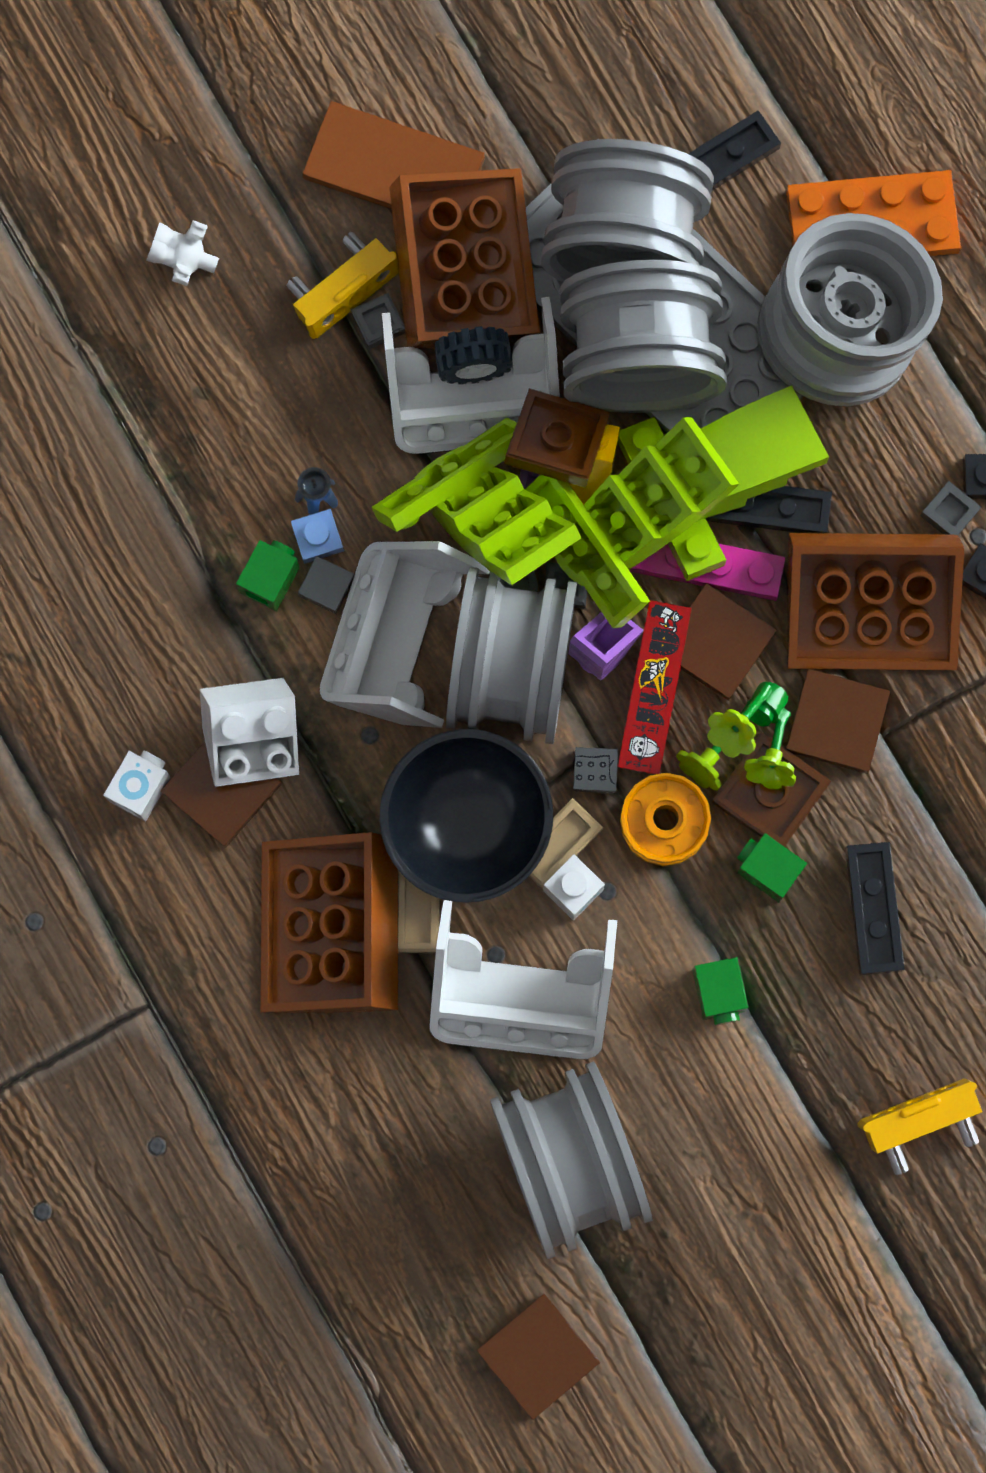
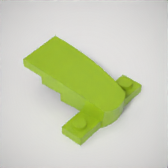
[618,385,829,581]
[525,417,739,629]
[371,418,581,585]

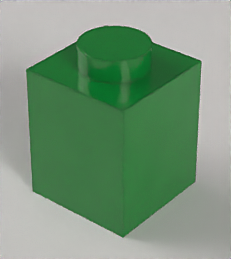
[236,540,300,612]
[736,833,807,903]
[692,957,748,1026]

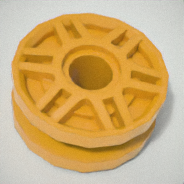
[620,773,711,866]

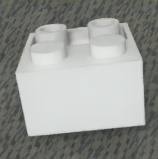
[200,678,299,787]

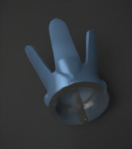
[295,467,338,515]

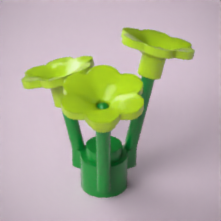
[676,682,796,790]

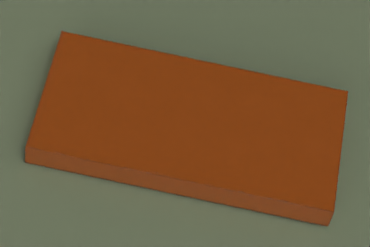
[302,101,485,209]

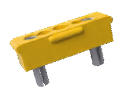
[287,232,399,339]
[858,1079,982,1175]

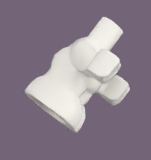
[146,220,219,286]

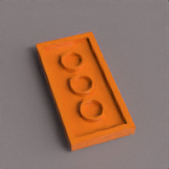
[786,170,961,256]

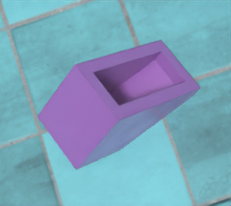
[568,612,644,681]

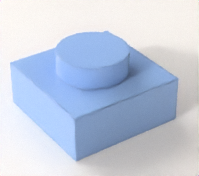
[291,509,344,564]

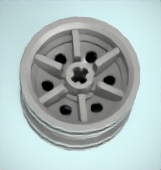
[541,139,714,282]
[757,213,943,406]
[560,260,727,413]
[446,567,577,744]
[490,1061,653,1259]

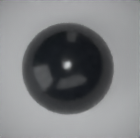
[379,729,553,903]

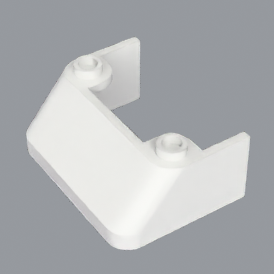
[382,297,560,454]
[320,541,490,728]
[430,900,617,1059]

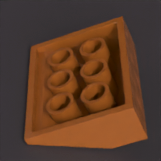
[389,168,540,350]
[787,533,965,670]
[260,832,398,1013]

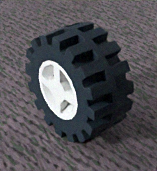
[434,326,513,384]

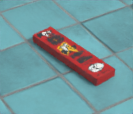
[618,600,692,775]

